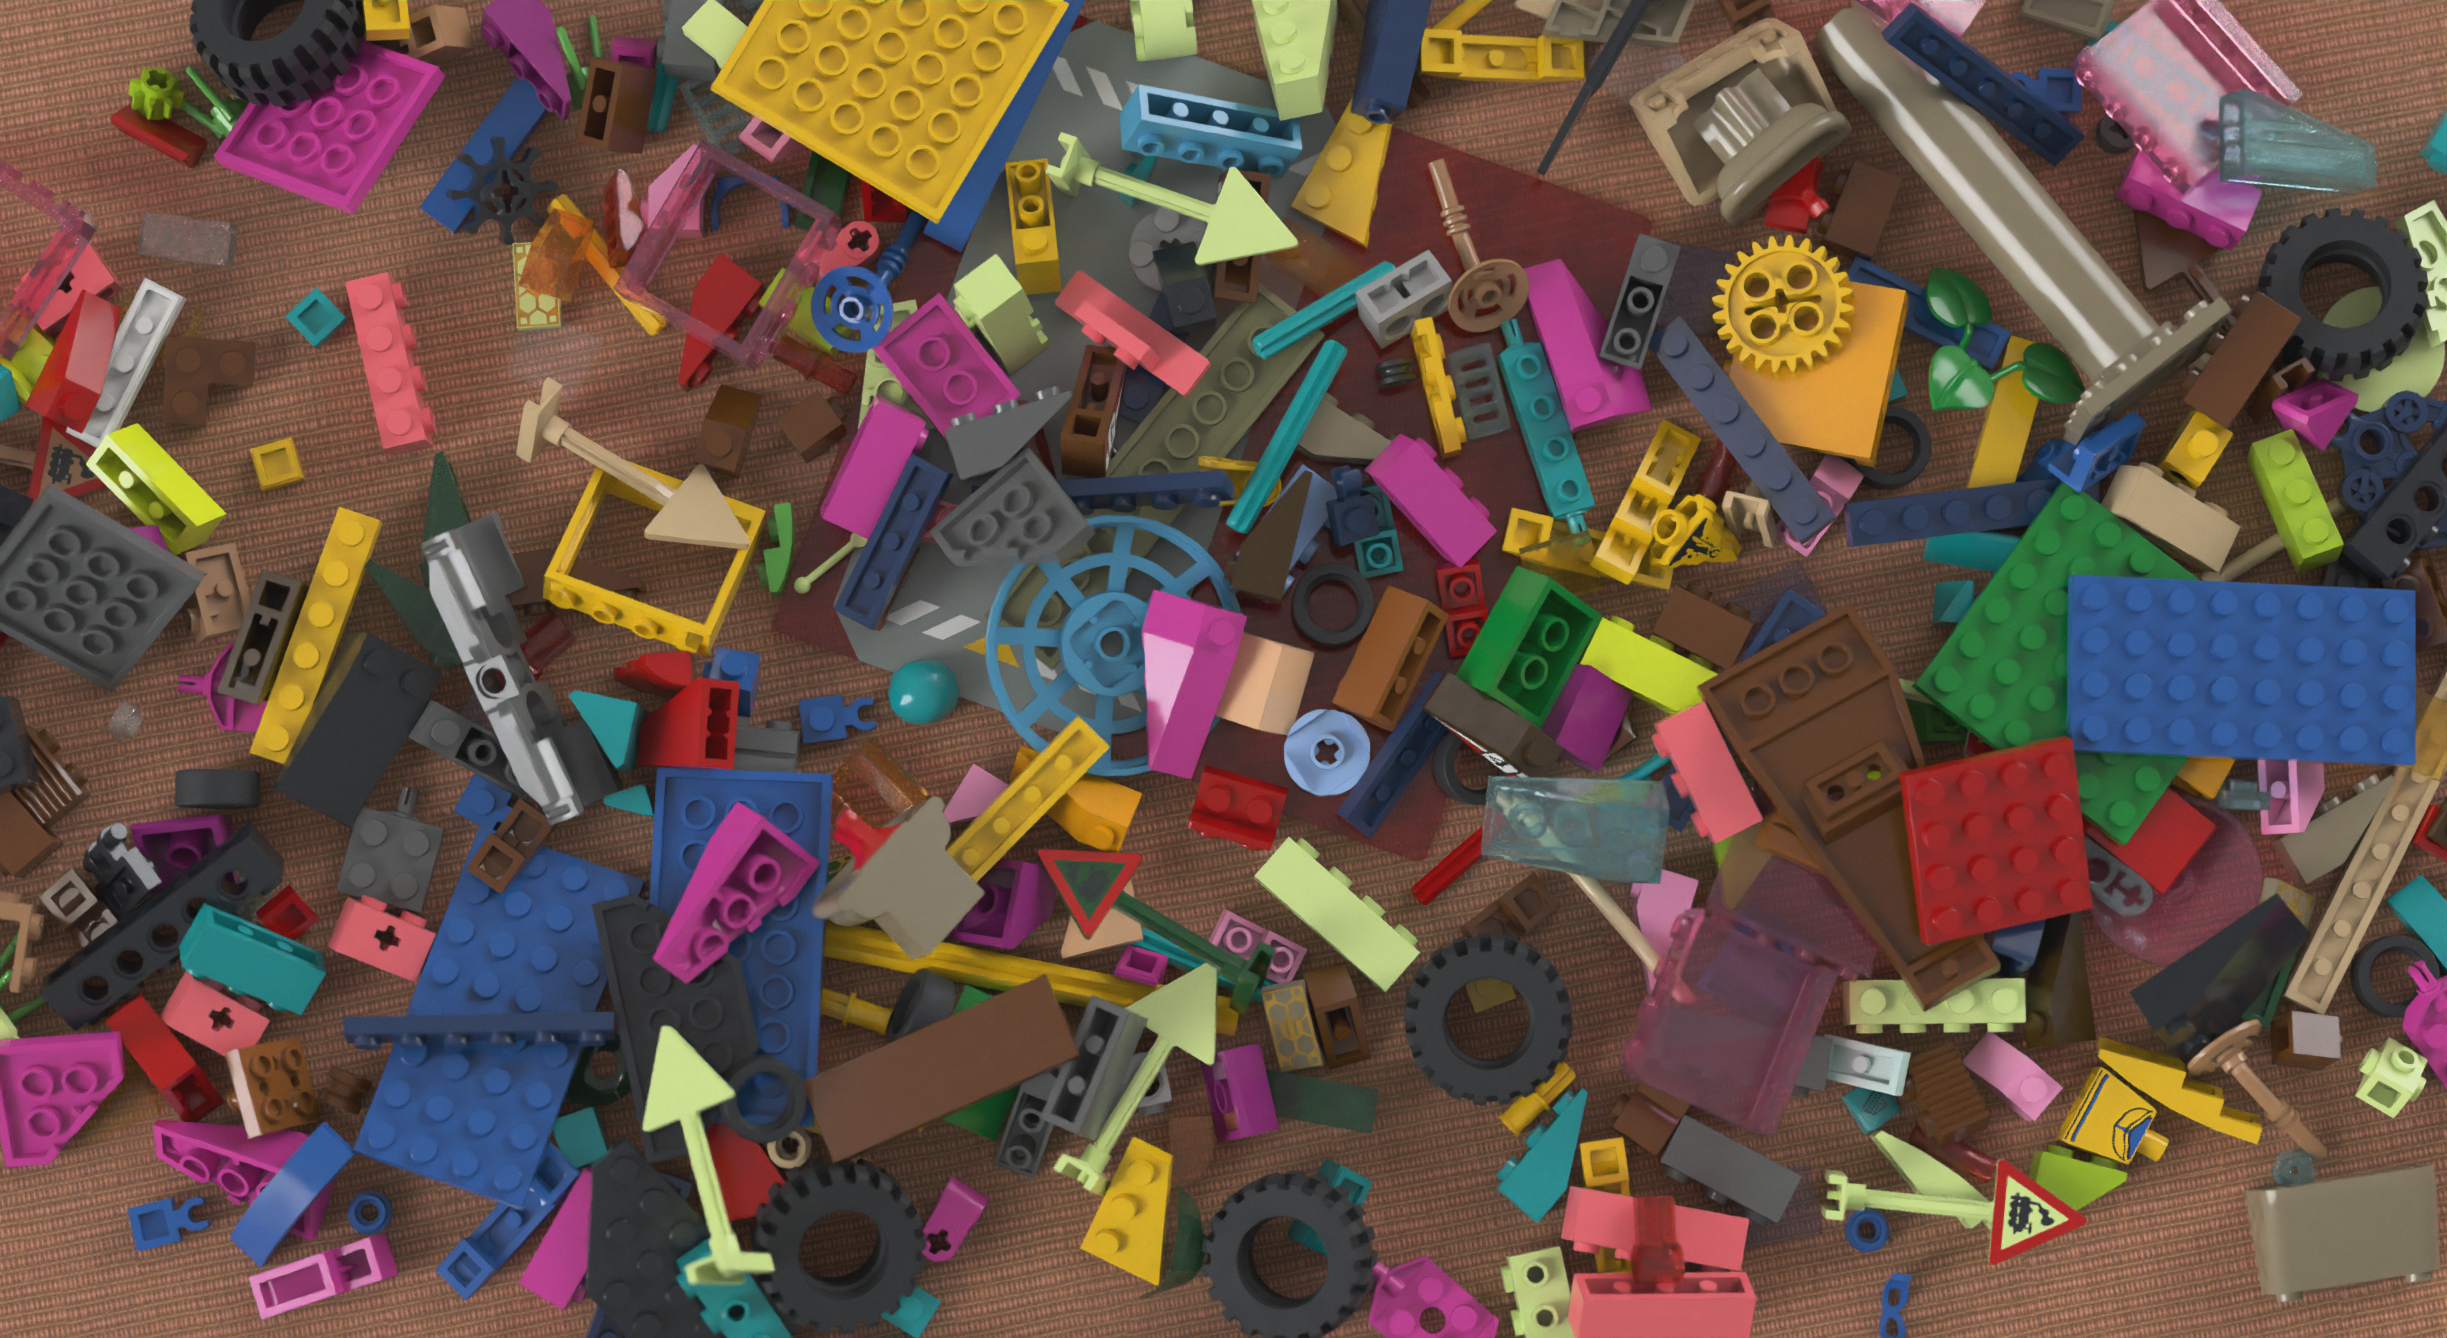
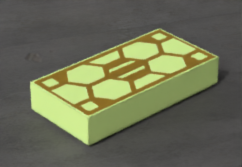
[512,241,562,331]

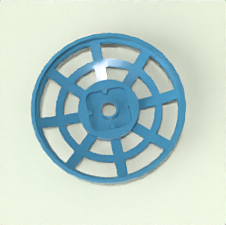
[986,515,1244,776]

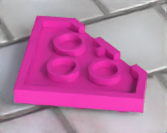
[0,1031,127,1167]

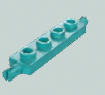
[1496,319,1595,544]

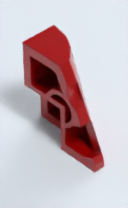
[614,651,696,698]

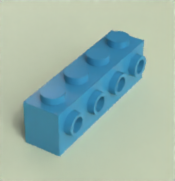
[1119,84,1302,179]

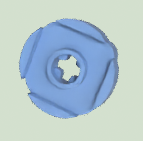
[1284,709,1370,797]

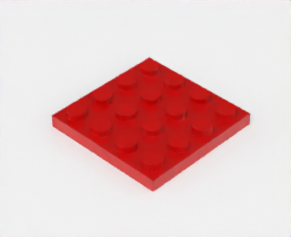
[1899,736,2093,945]

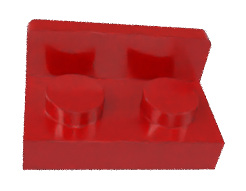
[1187,765,1289,851]

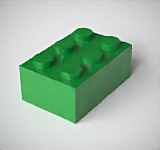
[1455,566,1603,729]

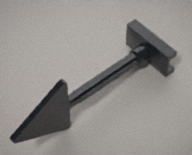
[1536,0,1652,176]

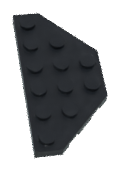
[592,894,761,1164]
[585,1135,803,1338]

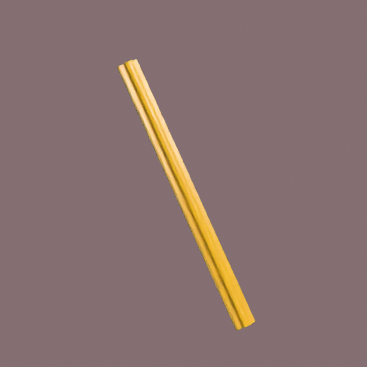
[824,919,1239,1036]

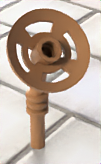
[1428,158,1530,332]
[2186,1019,2327,1161]

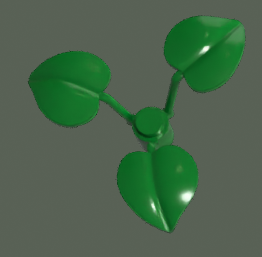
[1925,268,2085,411]

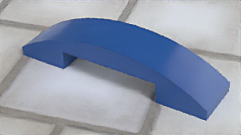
[230,1122,357,1268]
[435,1143,581,1300]

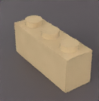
[2101,462,2241,573]

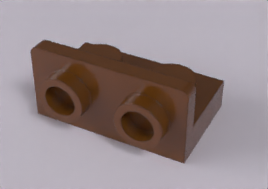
[2381,556,2447,653]

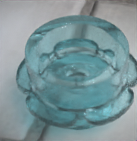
[2272,1149,2316,1186]

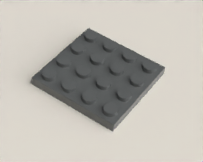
[0,483,204,692]

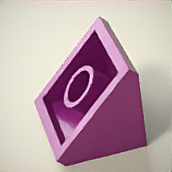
[1540,664,1634,773]
[130,814,237,895]
[1199,1043,1279,1143]

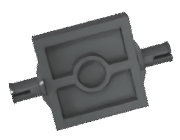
[336,786,446,934]

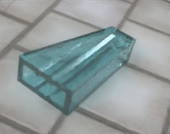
[2219,89,2377,195]

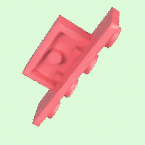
[1055,270,1211,397]

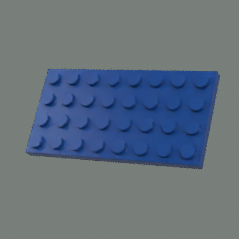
[2067,575,2416,766]
[637,767,834,1127]
[353,826,645,1210]

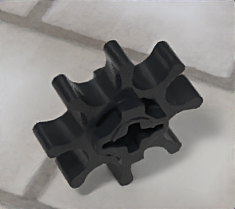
[446,136,558,245]

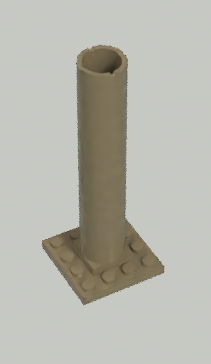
[1811,0,2232,445]

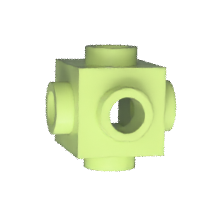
[2355,1037,2428,1118]

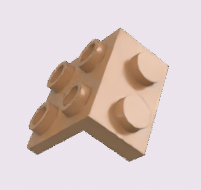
[0,891,46,993]

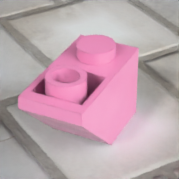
[1776,454,1864,557]

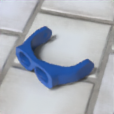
[711,175,790,231]
[1879,1273,1912,1338]

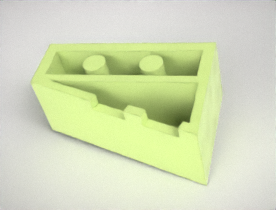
[953,254,1051,375]

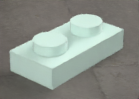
[1825,1034,1911,1096]

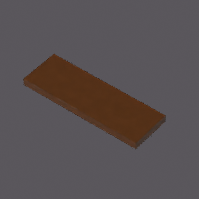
[803,974,1081,1165]

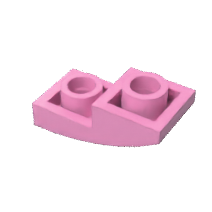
[1209,909,1307,984]

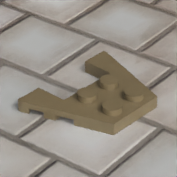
[1541,0,1695,49]

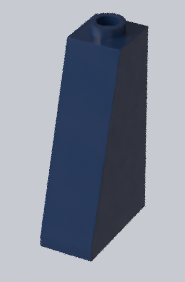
[1351,0,1432,124]

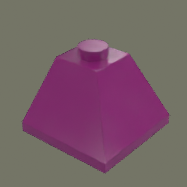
[948,858,1057,949]

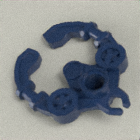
[2329,390,2447,550]

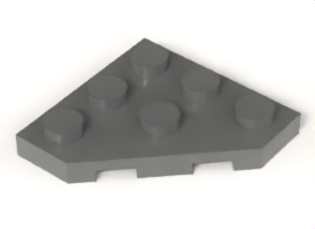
[929,446,1096,566]

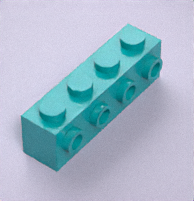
[676,1237,794,1338]

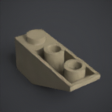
[1295,392,1397,465]
[2270,773,2395,887]

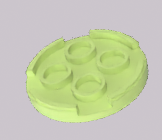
[2318,286,2445,414]

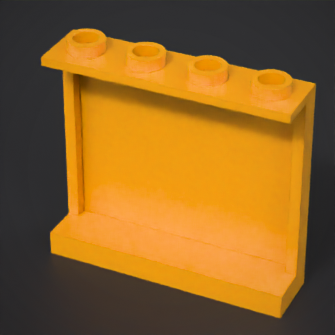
[1723,273,1910,467]

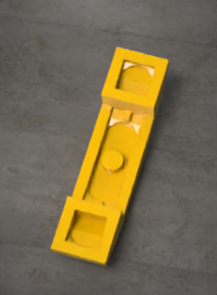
[1419,29,1585,83]
[1501,508,1674,590]
[1579,1136,1644,1273]

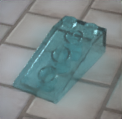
[1481,776,1670,884]

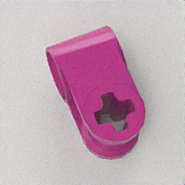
[921,1176,990,1262]

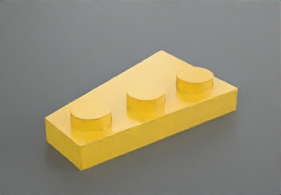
[1291,97,1393,248]
[1411,316,1467,459]
[1080,1136,1173,1287]

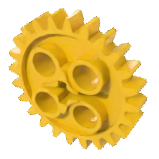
[1712,235,1855,377]

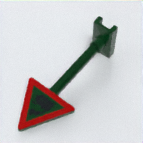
[1037,849,1277,1016]

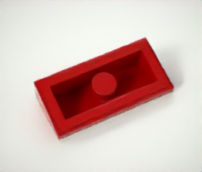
[110,103,208,169]

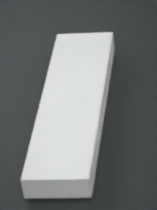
[66,278,187,448]

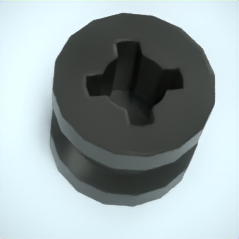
[2095,106,2144,155]

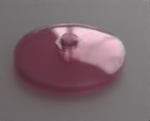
[2087,793,2262,966]

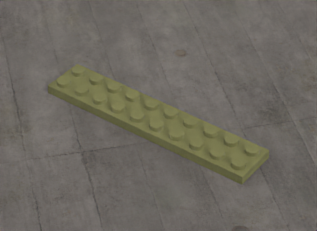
[984,282,1325,671]

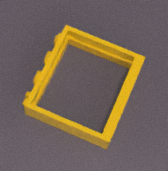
[543,460,766,657]

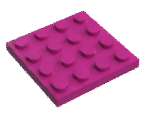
[214,39,445,215]

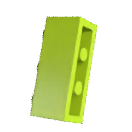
[2247,428,2344,575]

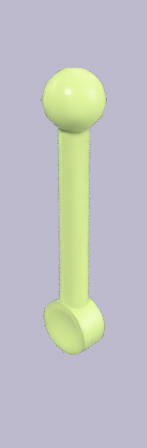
[794,533,868,594]

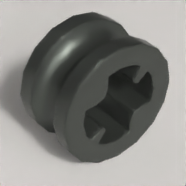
[1374,358,1416,388]

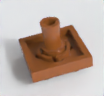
[225,1036,322,1138]

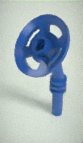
[811,210,927,353]

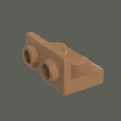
[180,543,250,644]

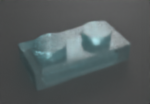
[2207,778,2270,810]

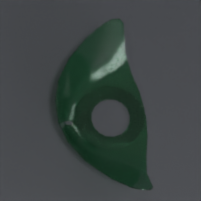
[565,1034,632,1107]
[1140,1184,1205,1299]

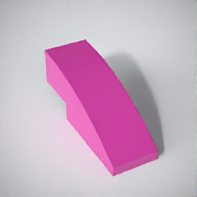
[249,1233,399,1319]

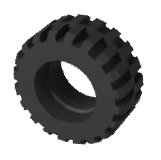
[189,0,365,106]
[2256,208,2428,382]
[1404,933,1573,1106]
[751,1157,926,1334]
[1202,1170,1378,1338]

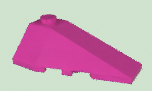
[1524,258,1652,434]
[1141,589,1247,779]
[653,802,820,984]
[153,1119,336,1241]

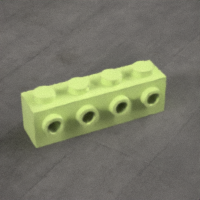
[1842,978,2026,1034]
[1500,1245,1575,1338]

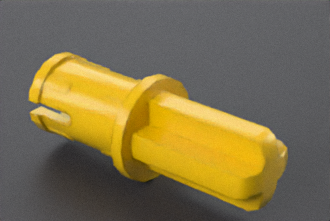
[821,987,893,1035]
[1498,1061,1577,1137]

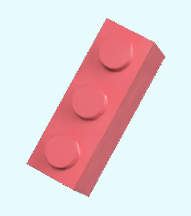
[1651,700,1763,844]

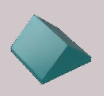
[569,690,647,774]

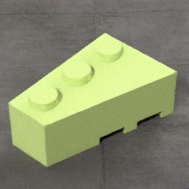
[1252,0,1339,121]

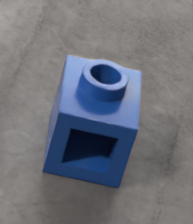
[702,647,760,718]

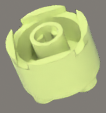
[1129,0,1197,62]

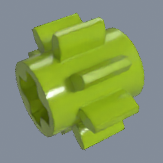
[128,67,184,120]

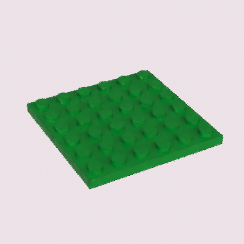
[1911,481,2200,846]

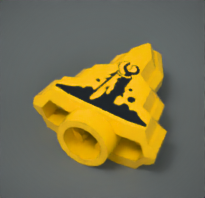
[1648,494,1742,569]

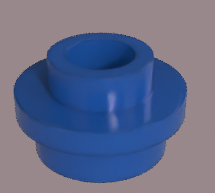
[348,1190,393,1235]
[1845,1208,1889,1252]

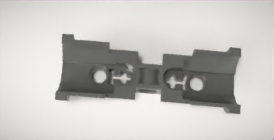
[420,511,624,825]

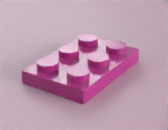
[872,293,1021,442]

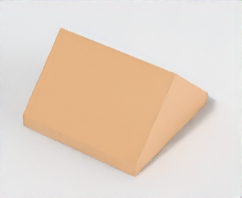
[1215,632,1315,735]

